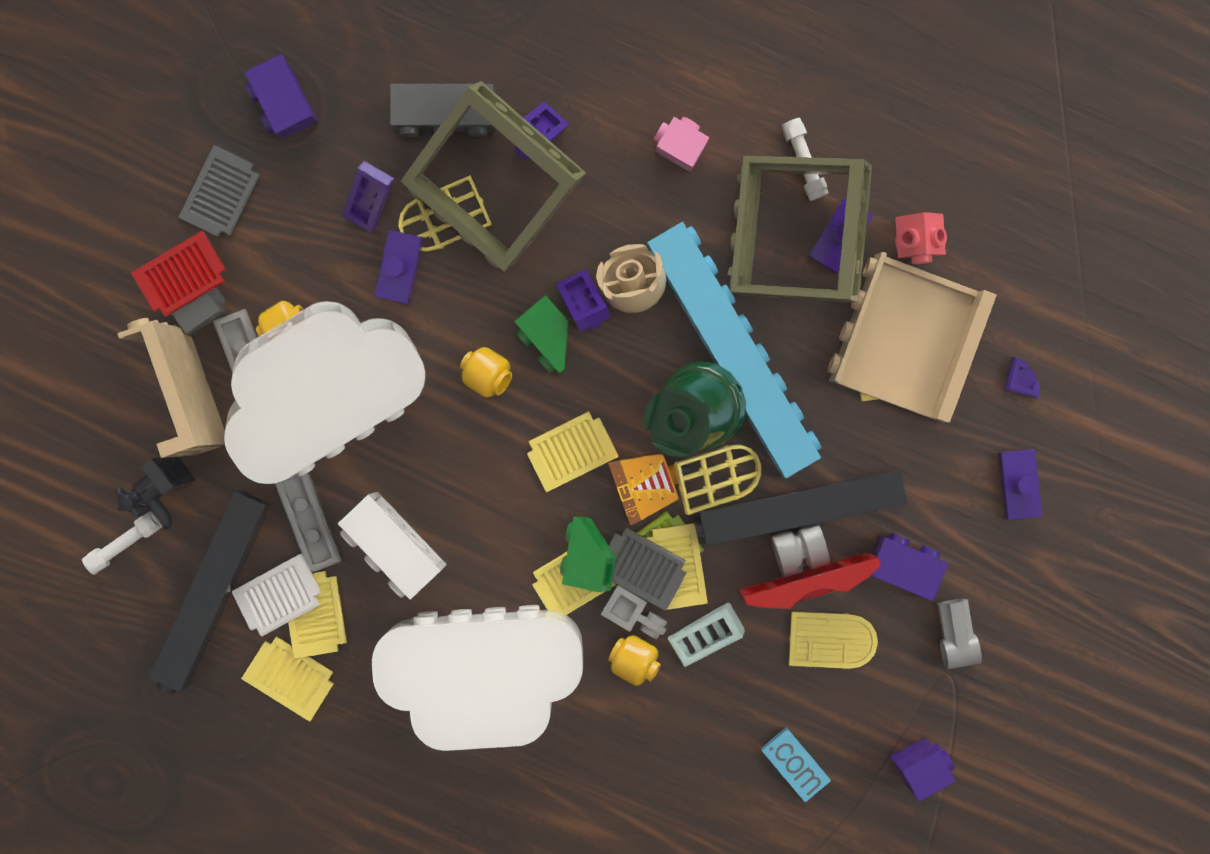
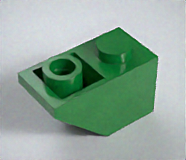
[515,295,569,374]
[560,516,616,592]

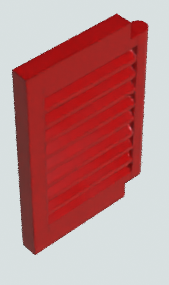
[131,231,226,317]

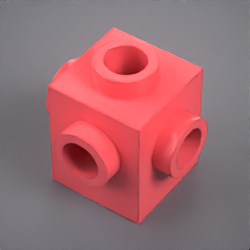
[895,212,947,264]

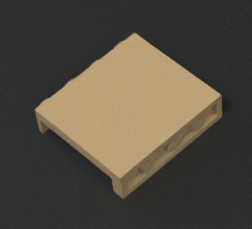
[827,252,997,423]
[117,318,225,458]

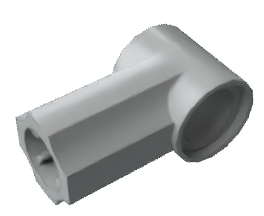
[937,599,982,670]

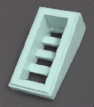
[668,602,745,667]

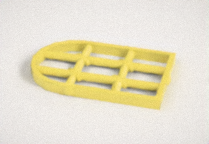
[398,175,492,252]
[674,444,761,515]

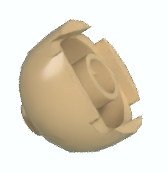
[596,244,667,313]

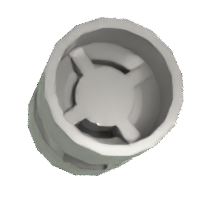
[771,523,830,578]

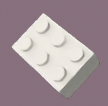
[338,492,447,599]

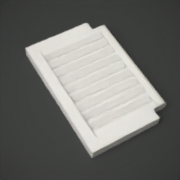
[232,554,321,636]

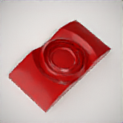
[738,552,881,609]

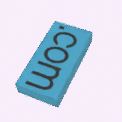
[761,727,831,802]

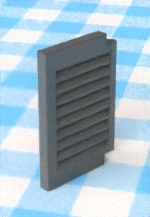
[178,145,260,237]
[609,527,687,611]

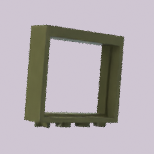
[400,81,586,271]
[727,156,872,303]

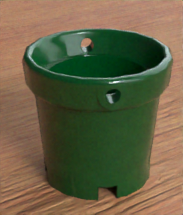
[644,361,746,457]

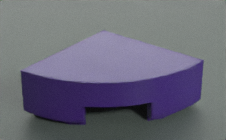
[1003,357,1040,399]

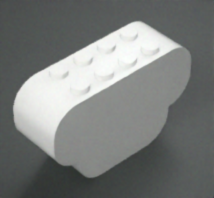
[224,301,425,484]
[372,605,583,751]

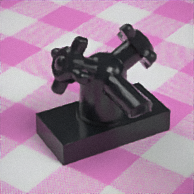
[116,457,196,530]

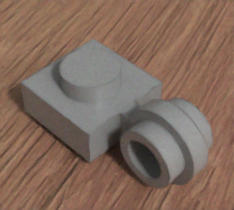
[601,585,667,639]

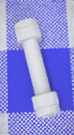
[781,118,829,201]
[82,511,162,575]

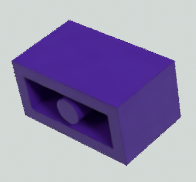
[245,54,318,139]
[870,533,949,601]
[890,737,956,801]

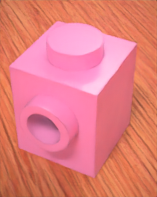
[654,117,709,172]

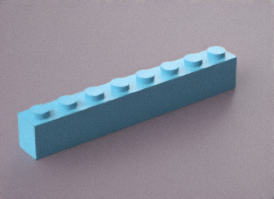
[646,222,822,479]

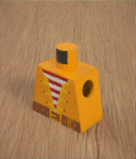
[608,453,691,525]

